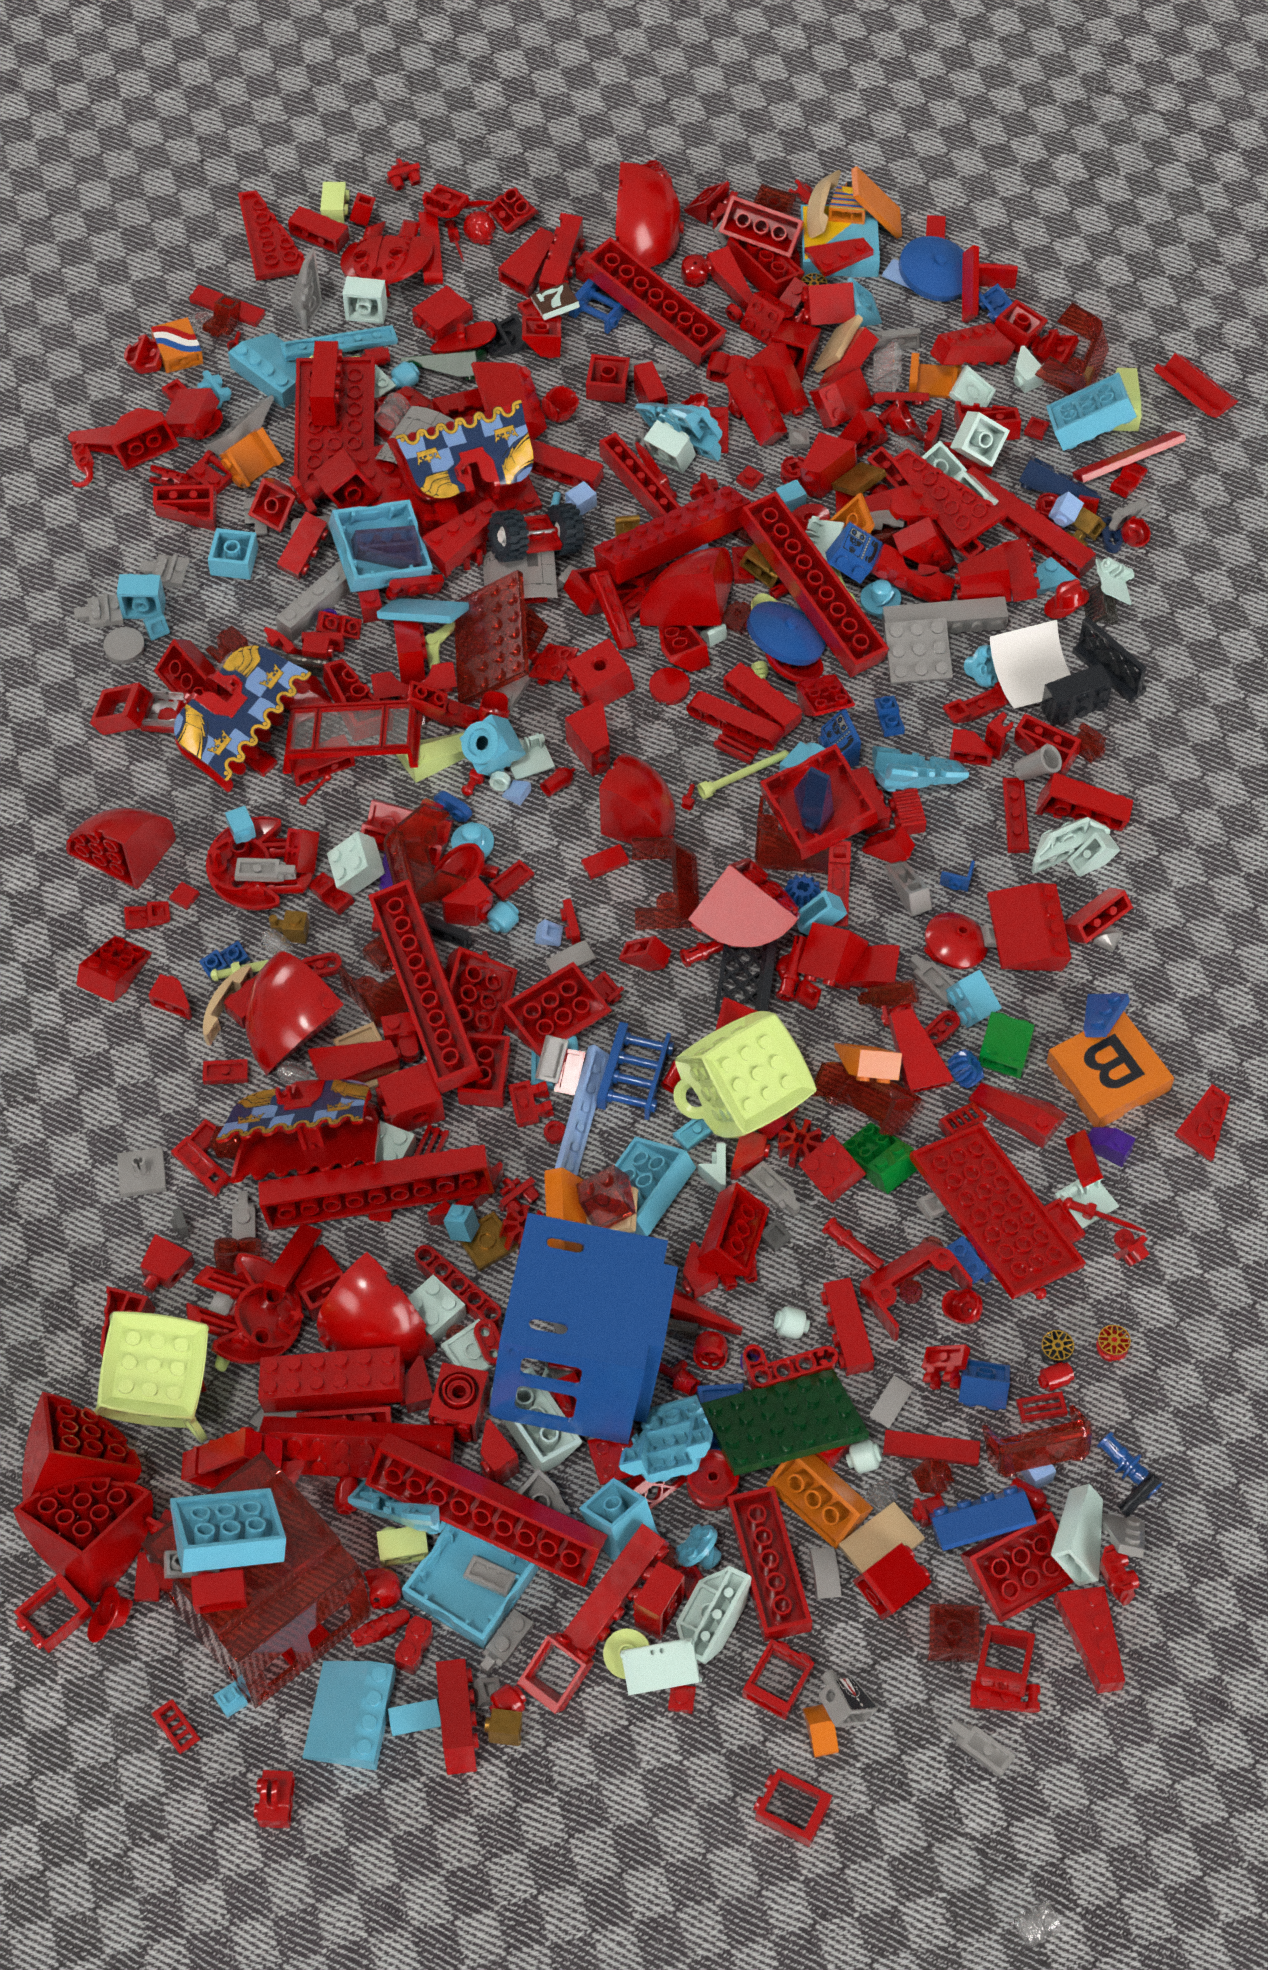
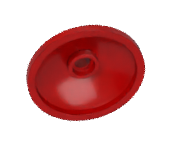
[765,653,824,683]
[430,843,485,898]
[925,912,988,969]

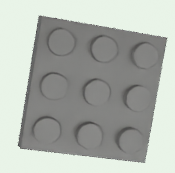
[884,618,953,685]

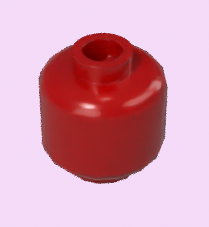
[488,1684,527,1713]

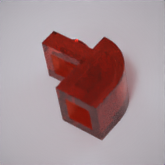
[202,294,241,337]

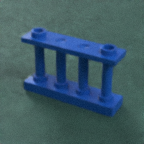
[569,279,628,334]
[597,1022,674,1120]

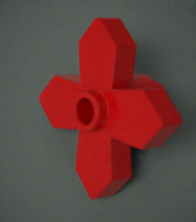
[288,474,324,515]

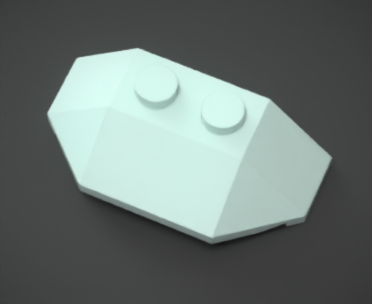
[1031,817,1110,874]
[676,1566,752,1664]

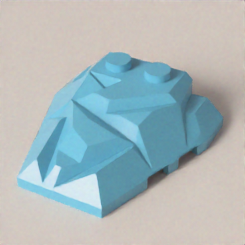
[635,402,722,462]
[872,746,969,792]
[619,1395,713,1483]
[348,1478,448,1534]

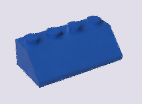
[929,1485,1037,1551]

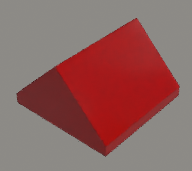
[683,180,730,225]
[979,262,1018,289]

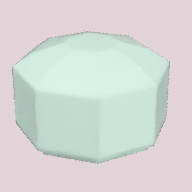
[489,771,511,792]

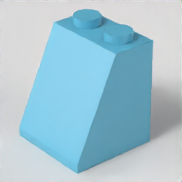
[579,1478,659,1561]

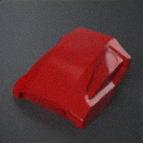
[485,187,539,234]
[1099,1544,1139,1606]

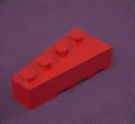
[930,323,1015,365]
[723,365,788,446]
[323,659,394,742]
[1035,773,1133,831]

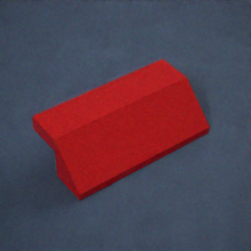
[1153,353,1238,418]
[360,799,454,866]

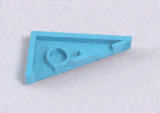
[1011,557,1079,601]

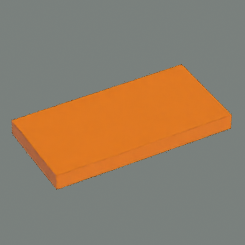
[851,166,902,239]

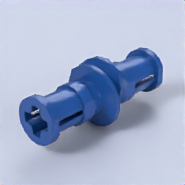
[1096,1431,1163,1498]

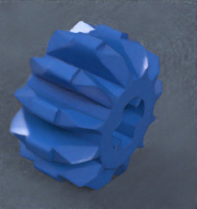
[784,873,821,909]
[948,1049,984,1089]

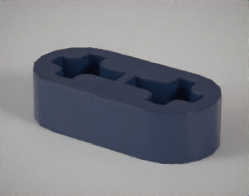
[1100,517,1123,553]

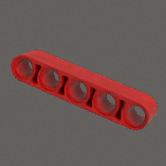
[418,211,443,286]
[686,691,785,751]
[414,1245,502,1328]

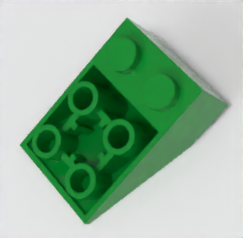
[978,1011,1035,1079]
[842,1122,917,1194]

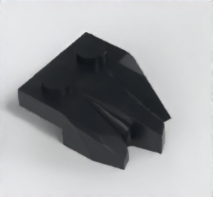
[479,313,529,356]

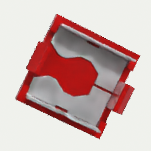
[140,691,188,733]

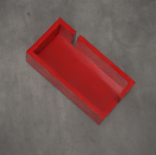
[181,1427,283,1492]

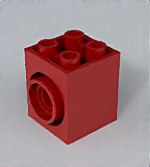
[566,638,635,708]
[375,1062,445,1132]
[428,1362,491,1442]

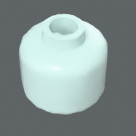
[774,1306,810,1340]
[846,1439,883,1474]

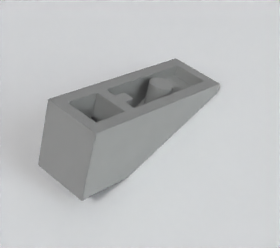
[884,861,932,916]

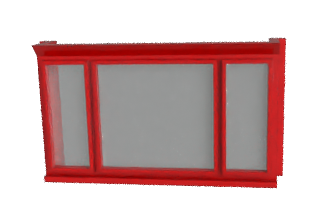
[283,700,422,774]

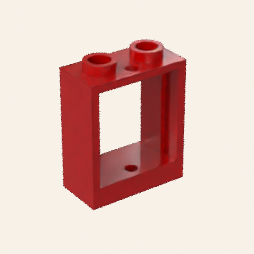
[90,682,152,735]
[13,1572,94,1653]
[975,1624,1036,1697]
[517,1632,595,1714]
[742,1639,815,1721]
[753,1768,832,1847]

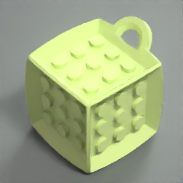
[673,1011,817,1138]
[94,1311,209,1443]

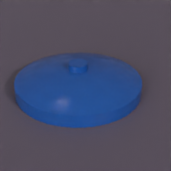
[898,236,965,302]
[747,601,825,666]

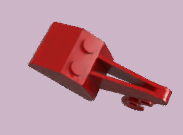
[68,408,179,488]

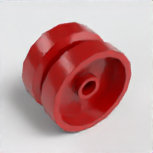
[686,1449,740,1511]

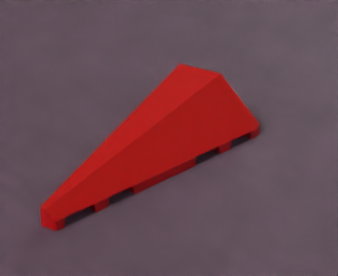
[670,1288,743,1336]

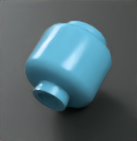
[390,361,420,389]
[487,901,519,933]

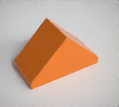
[803,1704,839,1758]

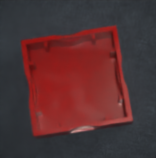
[760,744,878,861]

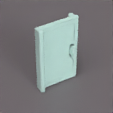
[620,1637,702,1696]

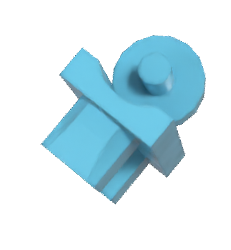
[197,370,231,409]

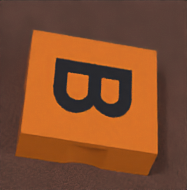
[1046,1011,1174,1127]

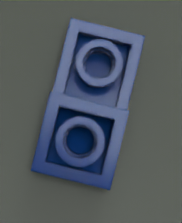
[874,695,905,737]
[199,941,251,979]

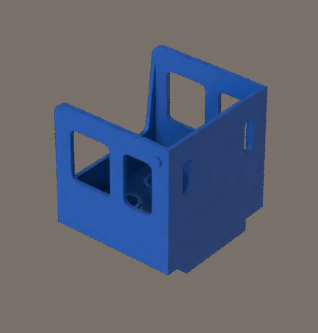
[489,1213,678,1444]

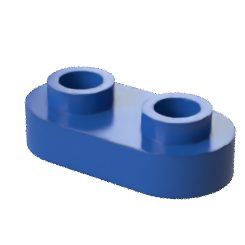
[434,790,472,822]

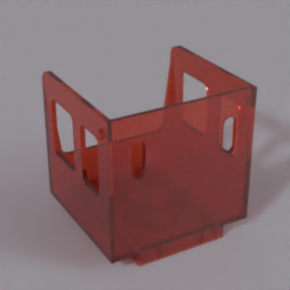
[141,1451,371,1709]

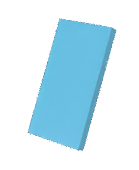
[377,598,469,624]

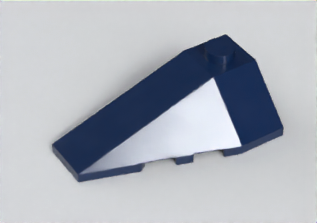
[793,767,834,835]

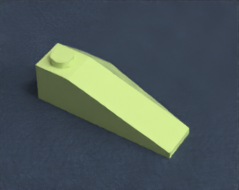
[1112,368,1142,431]
[396,732,466,783]

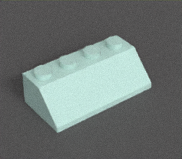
[489,1367,582,1473]

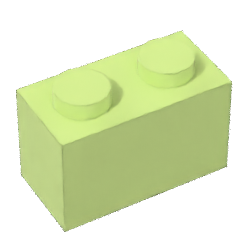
[320,182,350,223]
[377,1526,429,1567]

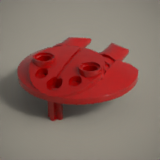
[340,219,434,297]
[206,816,313,910]
[186,1253,304,1364]

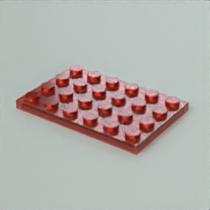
[454,570,529,705]

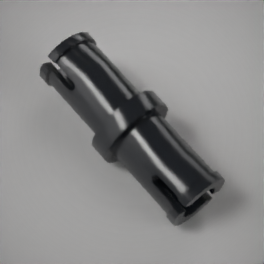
[1117,1471,1161,1517]

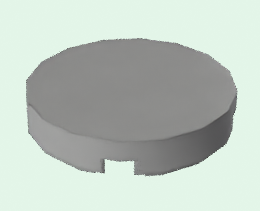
[103,627,145,664]

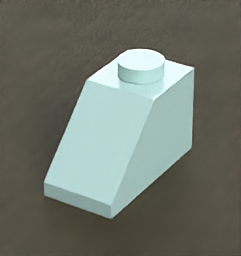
[1014,346,1046,393]
[1067,832,1121,877]

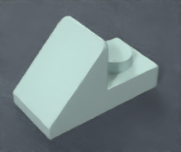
[698,1143,726,1192]

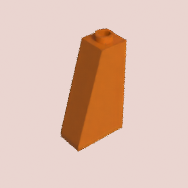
[544,1167,592,1252]

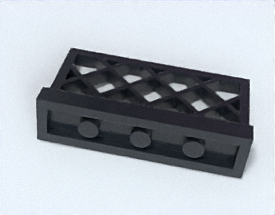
[1072,616,1147,704]
[714,939,777,1014]

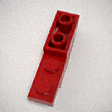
[407,680,479,729]

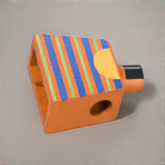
[828,181,866,224]

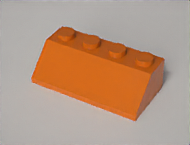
[766,1454,873,1549]

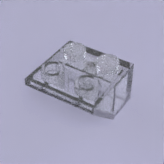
[872,340,902,395]

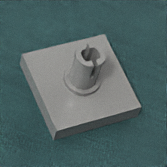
[117,1147,167,1198]

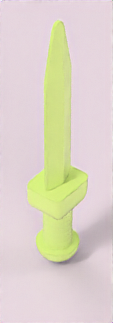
[210,960,268,981]

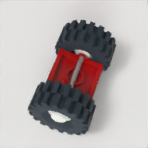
[488,503,585,563]

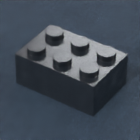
[1041,664,1113,727]

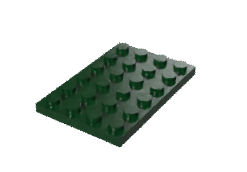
[700,1369,869,1476]

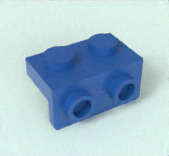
[979,283,1013,323]
[946,1236,993,1285]

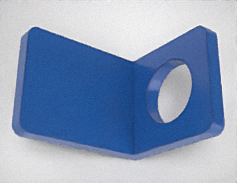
[940,860,975,892]

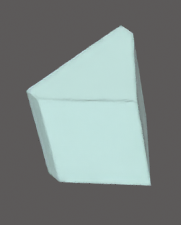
[700,624,727,647]

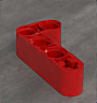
[741,1344,839,1390]

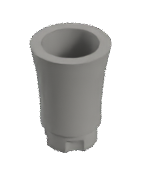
[1014,744,1062,780]

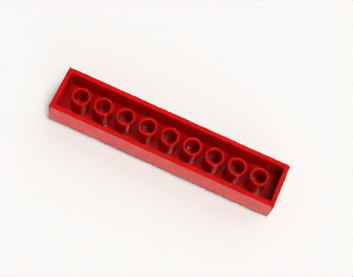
[738,491,889,678]
[368,879,483,1093]
[258,1144,494,1230]
[365,1433,608,1588]

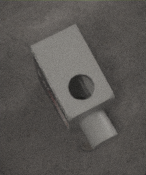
[819,1669,878,1727]

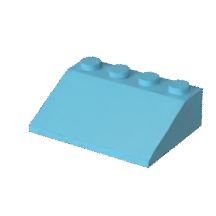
[228,333,296,409]
[1046,372,1137,451]
[592,1136,696,1236]
[170,1488,286,1573]
[303,1661,396,1770]

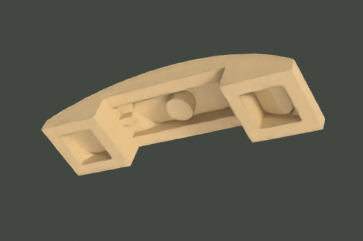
[807,170,841,238]
[203,965,254,1046]

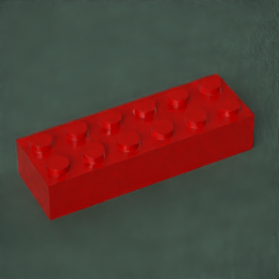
[258,1346,405,1413]
[727,1486,812,1643]

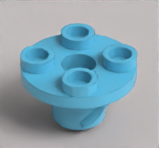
[860,579,901,619]
[964,645,998,687]
[451,822,494,857]
[675,1524,721,1569]

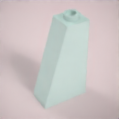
[1051,1484,1103,1586]

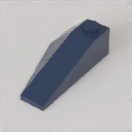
[1019,455,1101,500]

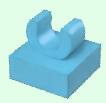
[143,612,170,641]
[213,1682,248,1718]

